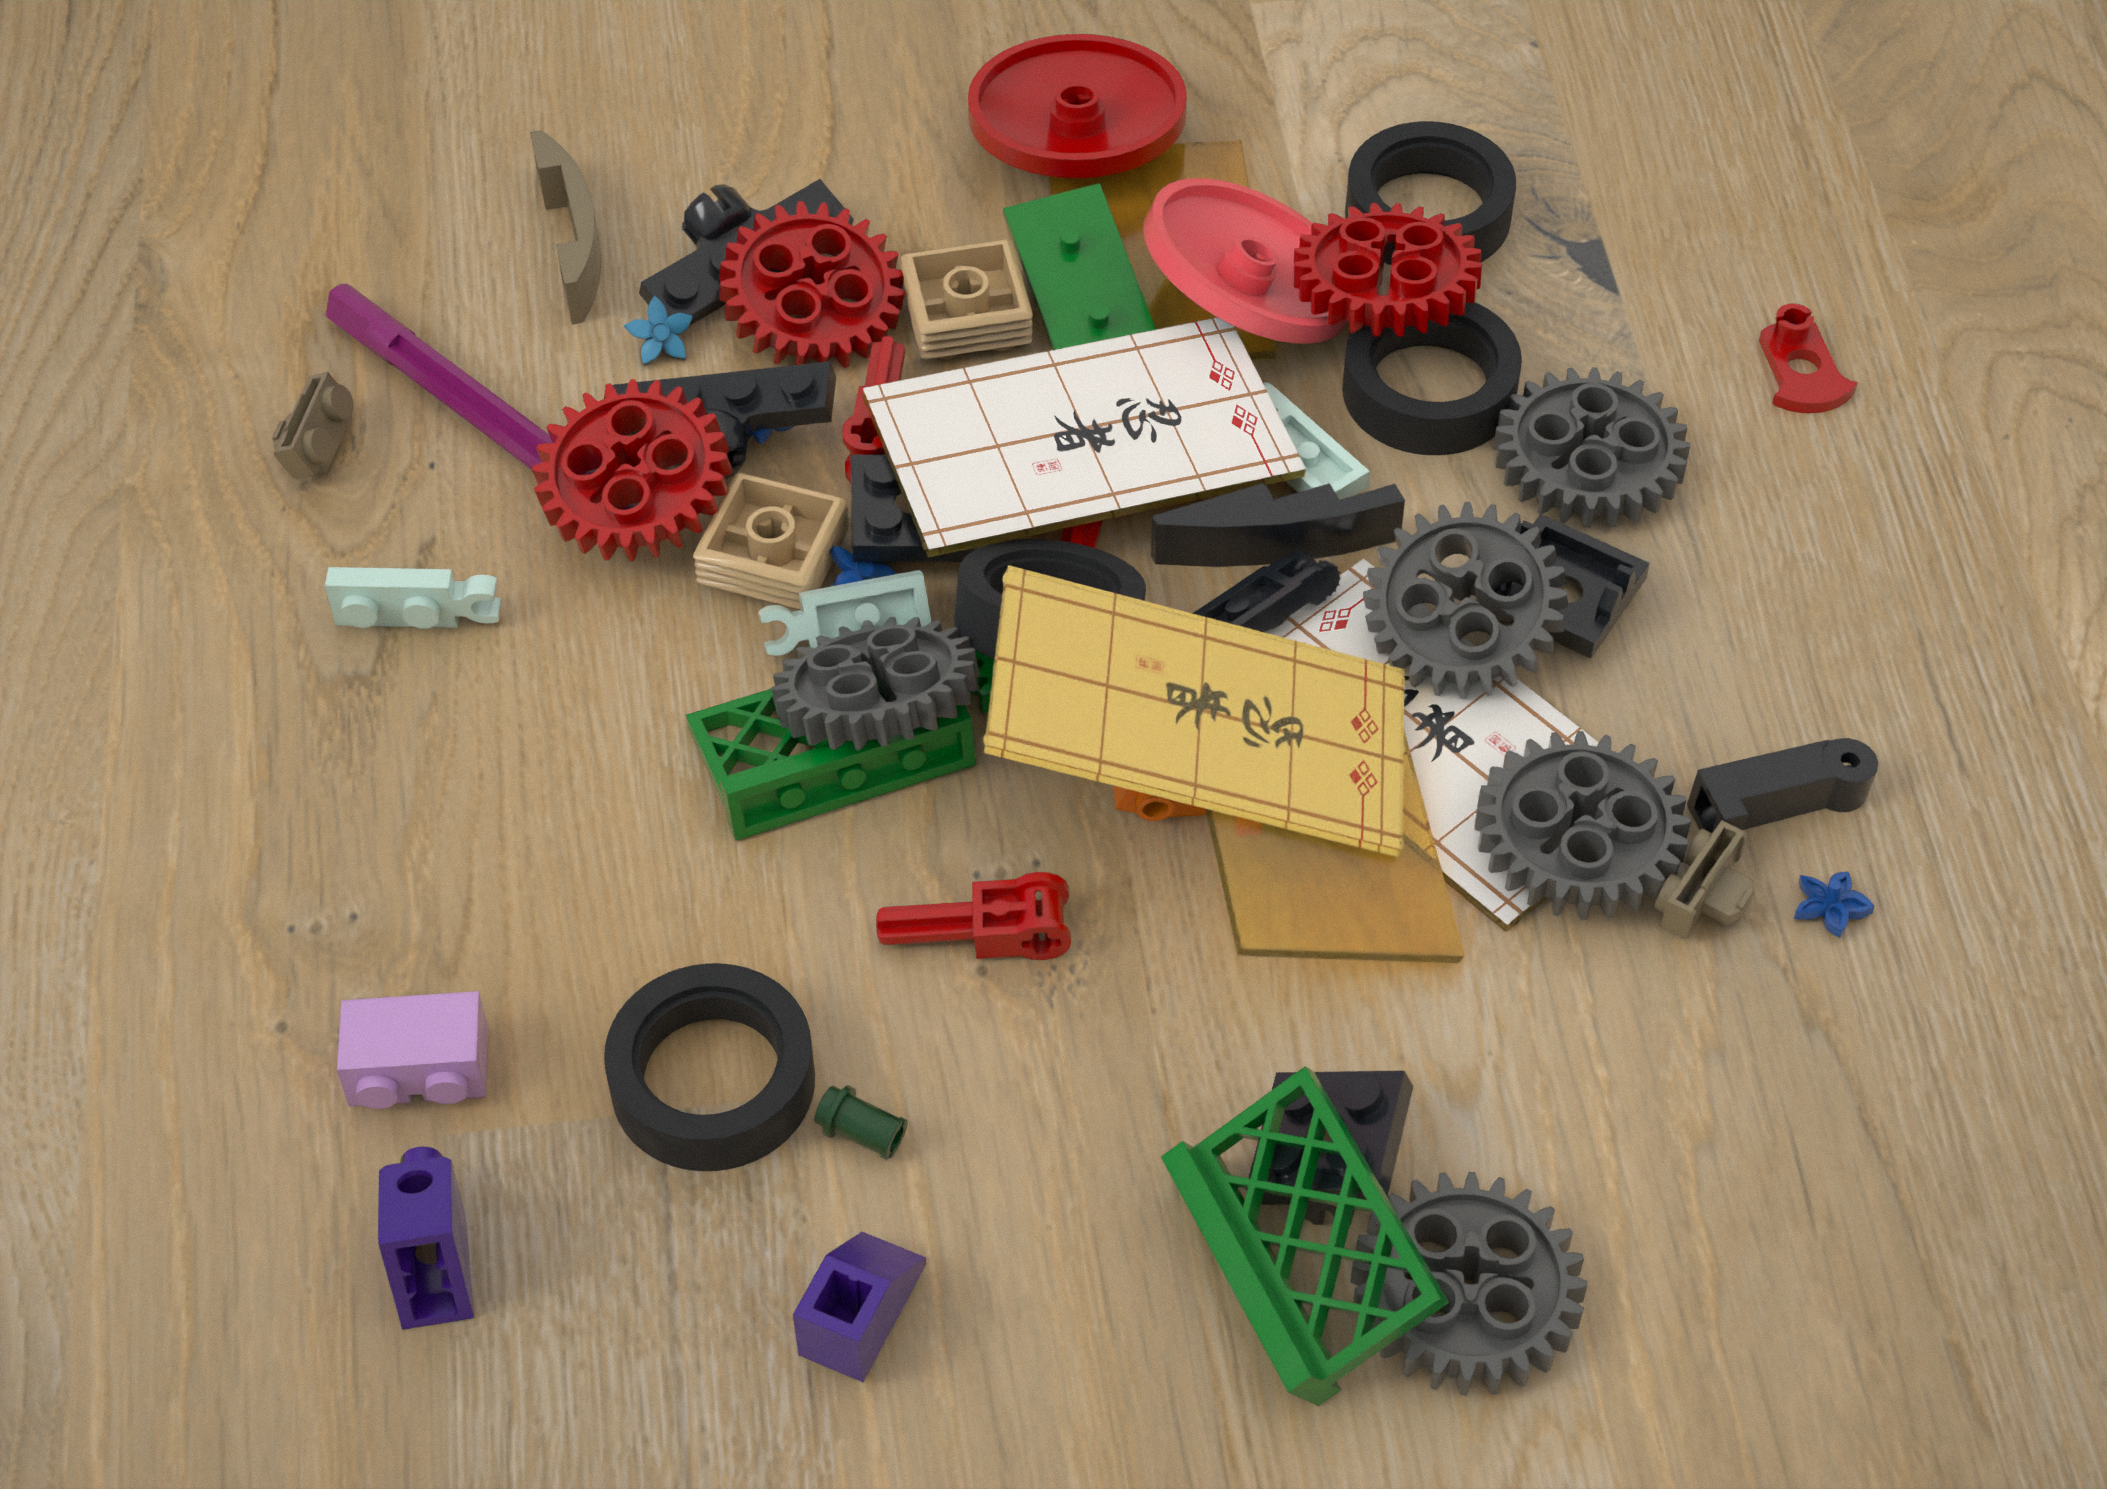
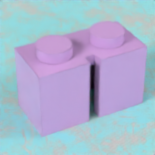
[337,991,489,1109]

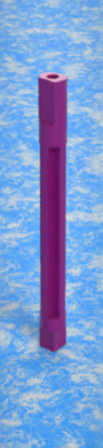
[326,284,639,510]

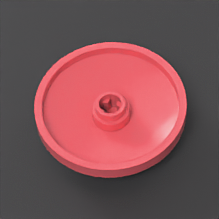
[1143,178,1349,344]

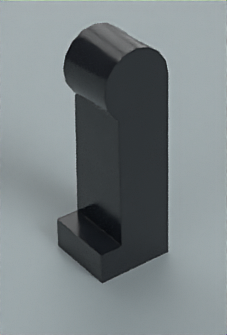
[1687,738,1879,833]

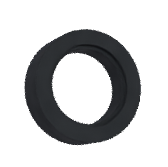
[1345,121,1516,265]
[1342,302,1522,456]
[954,539,1146,659]
[604,963,815,1171]

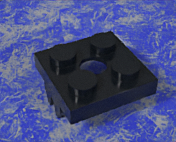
[851,455,976,562]
[1494,514,1650,659]
[1246,1071,1414,1225]

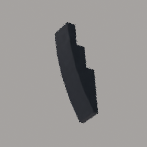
[1151,483,1405,567]

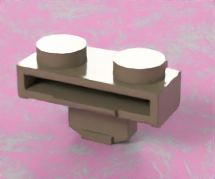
[272,372,354,479]
[1654,820,1754,938]

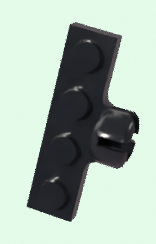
[639,179,854,326]
[604,362,836,479]

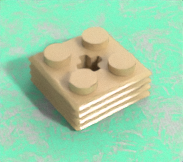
[901,239,1033,360]
[693,473,850,610]

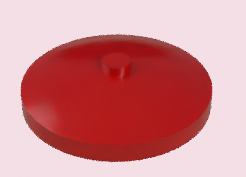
[968,34,1187,178]

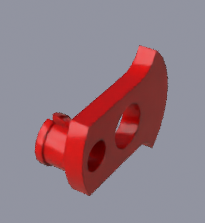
[1759,303,1858,414]

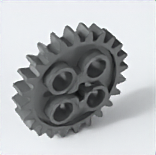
[1493,367,1690,528]
[1363,502,1568,699]
[771,617,980,750]
[1474,731,1691,920]
[1350,1172,1587,1396]

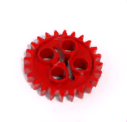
[719,201,905,368]
[1293,203,1482,337]
[532,379,732,562]

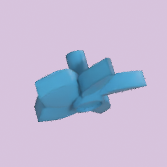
[624,296,693,365]

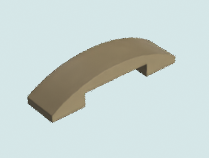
[530,130,601,324]

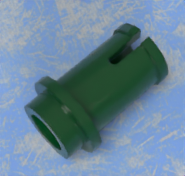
[814,1085,908,1160]

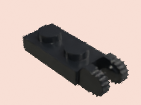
[1183,549,1341,639]

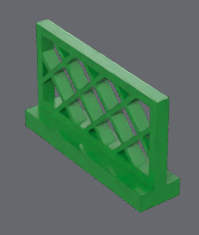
[686,689,977,841]
[1161,1066,1449,1406]

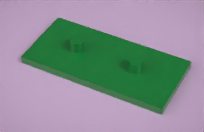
[1003,183,1156,350]

